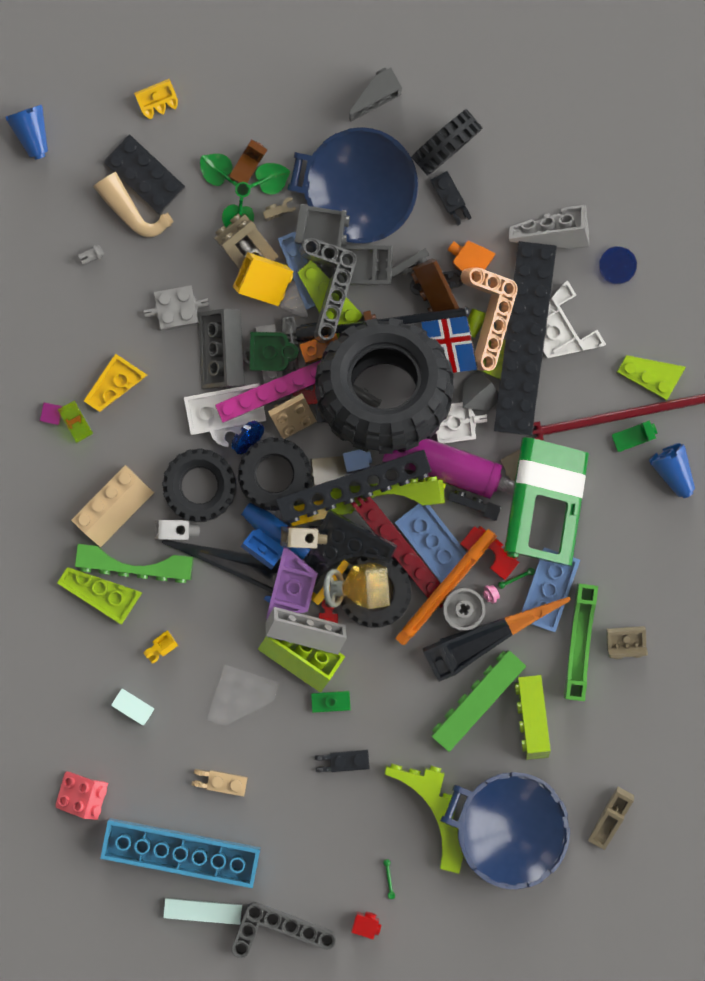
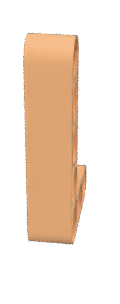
[461,268,517,371]

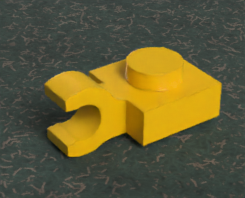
[144,630,178,664]

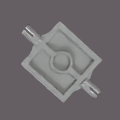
[144,285,209,331]

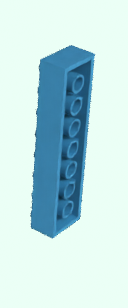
[100,818,261,888]

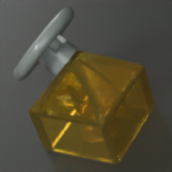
[323,563,390,609]

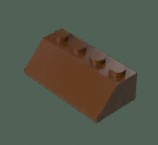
[411,258,459,312]

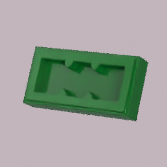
[311,691,351,713]

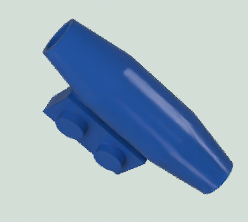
[240,503,311,570]

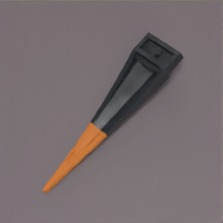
[423,597,571,682]

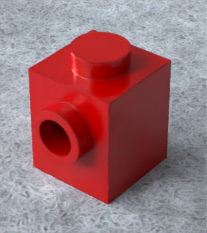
[351,911,382,940]

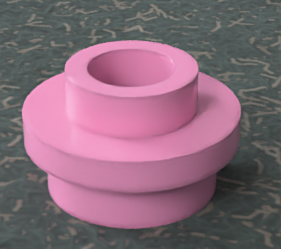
[483,585,500,604]

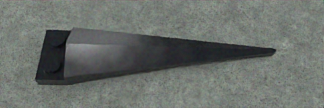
[161,540,313,593]

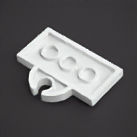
[184,383,266,447]

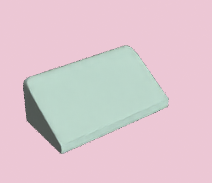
[111,689,154,726]

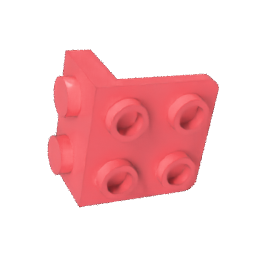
[56,771,108,820]

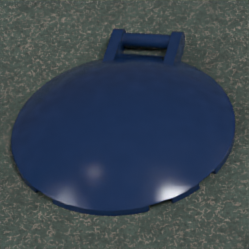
[287,127,418,243]
[440,772,570,890]

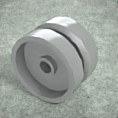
[442,588,485,630]

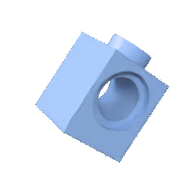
[343,449,372,473]

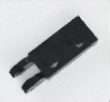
[430,171,472,226]
[315,749,370,772]

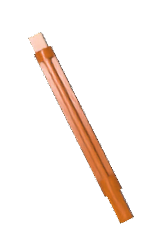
[395,529,497,645]

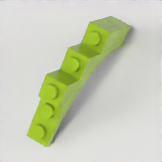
[385,763,464,874]

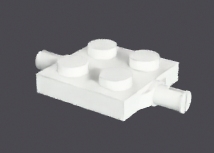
[436,402,487,444]

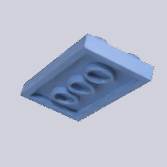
[394,504,466,583]
[521,547,580,632]

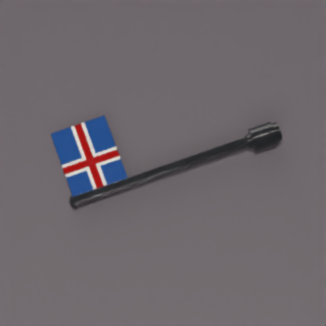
[296,306,478,373]

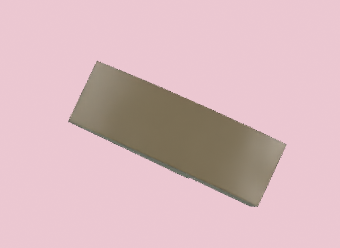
[588,786,634,850]

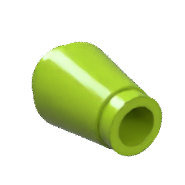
[468,308,486,338]

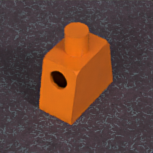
[447,240,496,280]

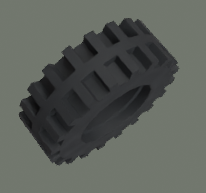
[411,109,483,176]
[162,448,236,522]
[341,556,412,628]

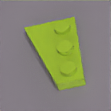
[617,355,686,401]

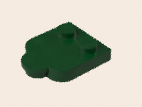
[250,332,299,371]

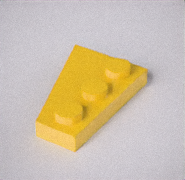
[84,354,148,412]

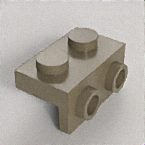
[607,626,648,659]

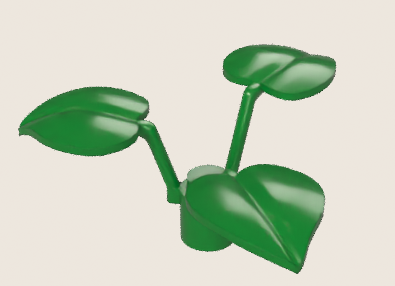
[200,153,290,227]

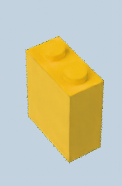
[233,252,293,306]

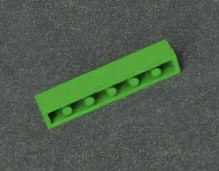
[431,650,526,752]

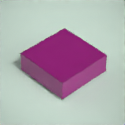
[40,402,63,425]

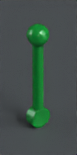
[498,568,535,589]
[383,859,395,899]

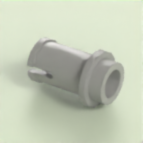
[78,245,104,265]

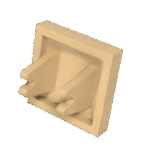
[268,393,317,439]

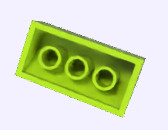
[258,636,345,693]

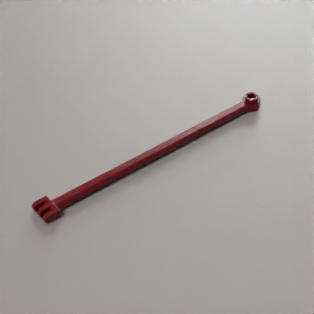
[532,394,705,441]

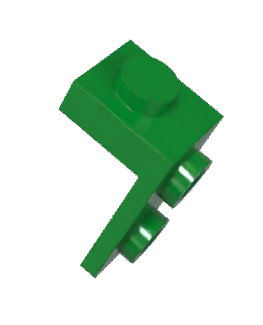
[612,420,658,452]

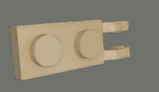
[192,769,248,797]

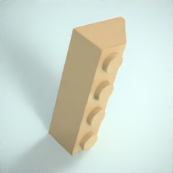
[71,465,154,547]

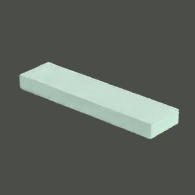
[163,898,242,925]

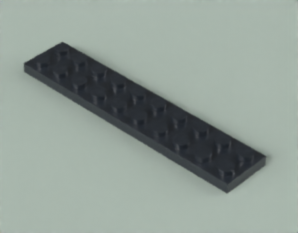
[494,241,557,436]

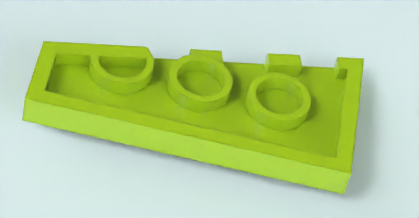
[297,260,363,338]
[57,567,143,625]

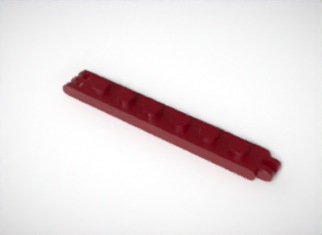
[350,496,445,608]

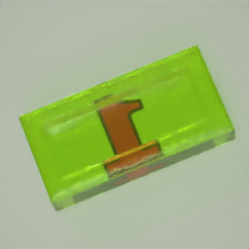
[57,400,93,443]

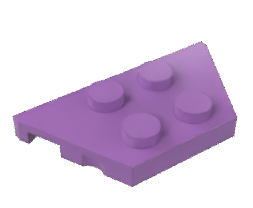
[266,547,318,619]

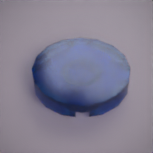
[599,246,637,284]
[231,420,264,454]

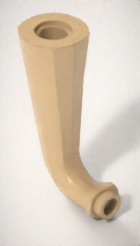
[93,172,174,237]

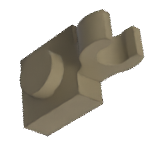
[263,197,296,221]

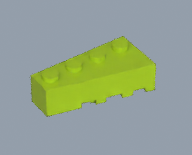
[514,675,551,760]

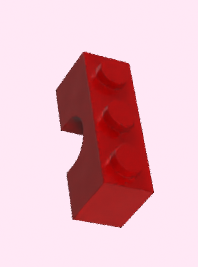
[460,526,520,580]

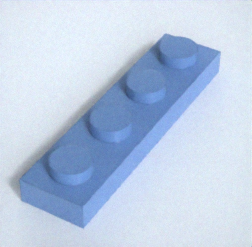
[278,232,315,310]

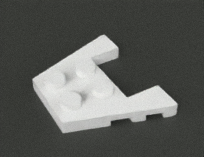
[543,281,606,359]

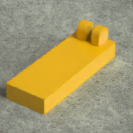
[311,560,350,605]

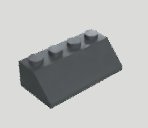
[198,309,244,389]

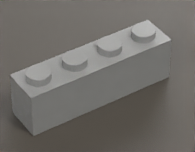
[265,607,347,654]

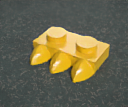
[134,79,178,119]

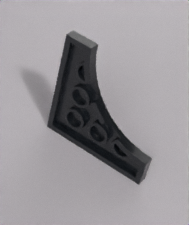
[305,510,398,587]

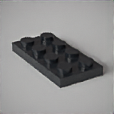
[103,134,185,215]

